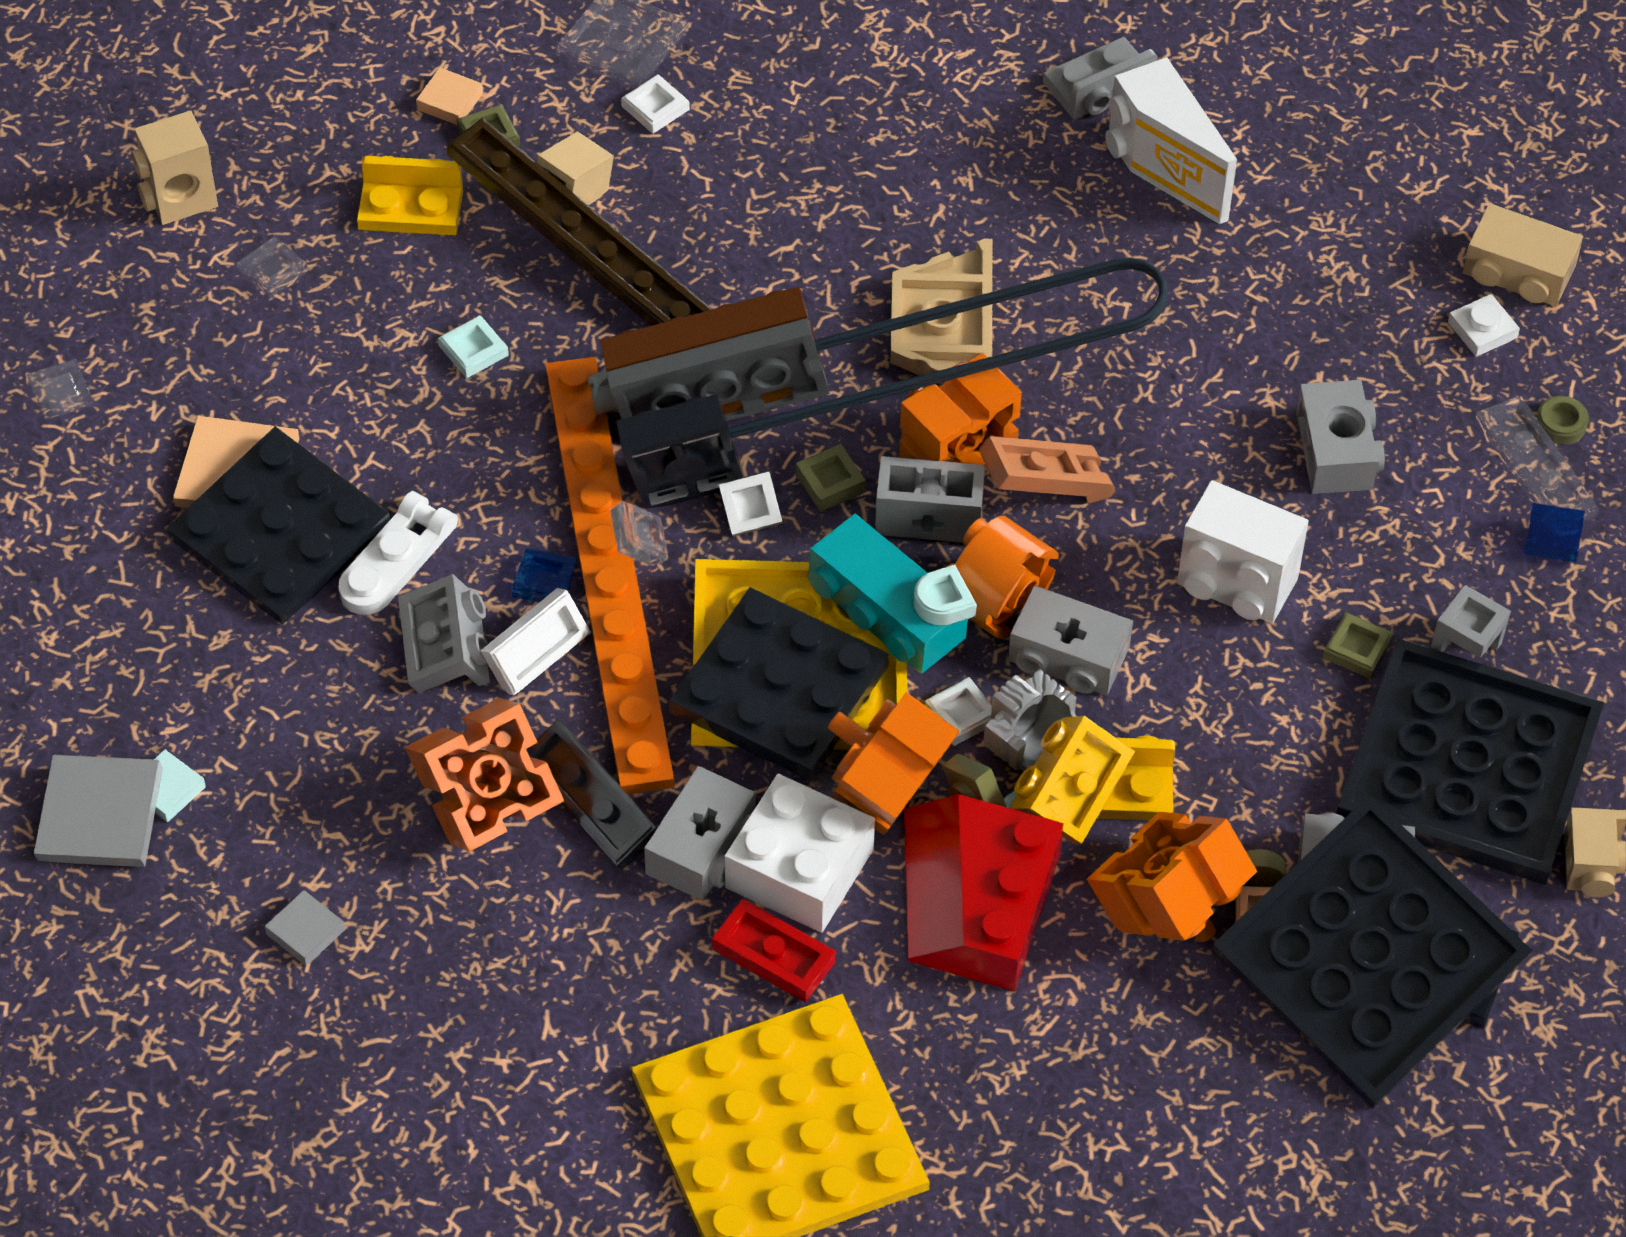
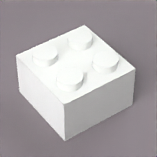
[1177,480,1309,624]
[725,774,875,933]

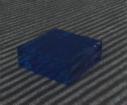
[1524,502,1585,562]
[512,548,577,603]

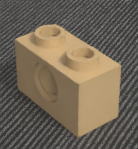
[131,110,218,225]

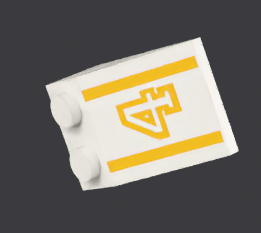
[1105,57,1237,224]

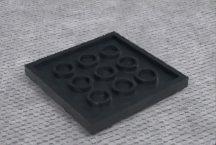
[1336,638,1604,885]
[1211,795,1533,1109]

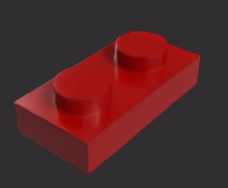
[712,898,836,1003]

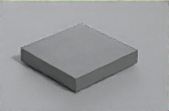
[34,755,163,867]

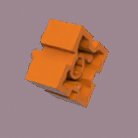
[899,352,1022,471]
[827,692,960,835]
[405,698,564,852]
[1087,812,1257,942]

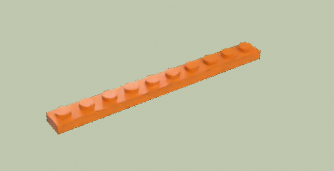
[546,357,674,794]

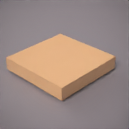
[173,416,299,508]

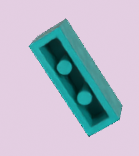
[808,513,968,674]

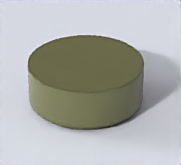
[1536,396,1589,445]
[1243,849,1286,887]

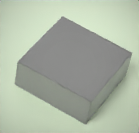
[265,890,345,966]

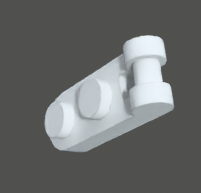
[339,491,458,615]

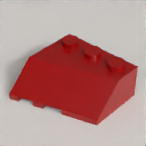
[904,794,1064,991]

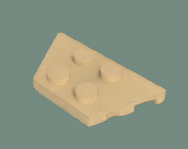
[890,239,992,385]

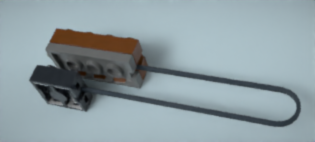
[588,257,1167,509]

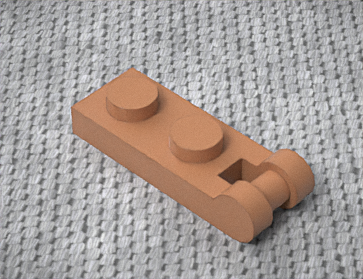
[979,436,1115,503]

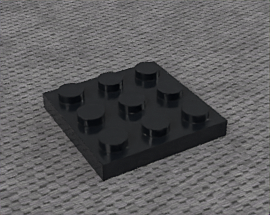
[167,426,390,625]
[669,587,890,782]

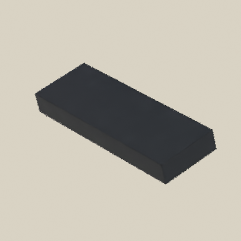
[526,719,658,869]

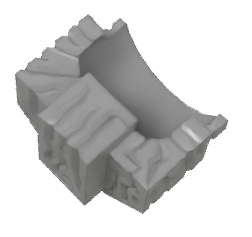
[984,669,1077,772]

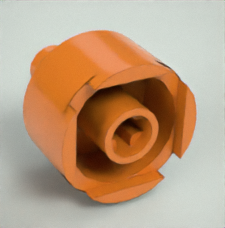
[947,516,1059,639]

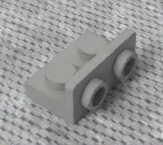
[1043,37,1158,120]
[398,574,490,693]

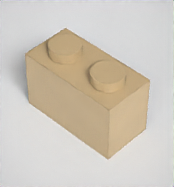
[1463,203,1583,307]

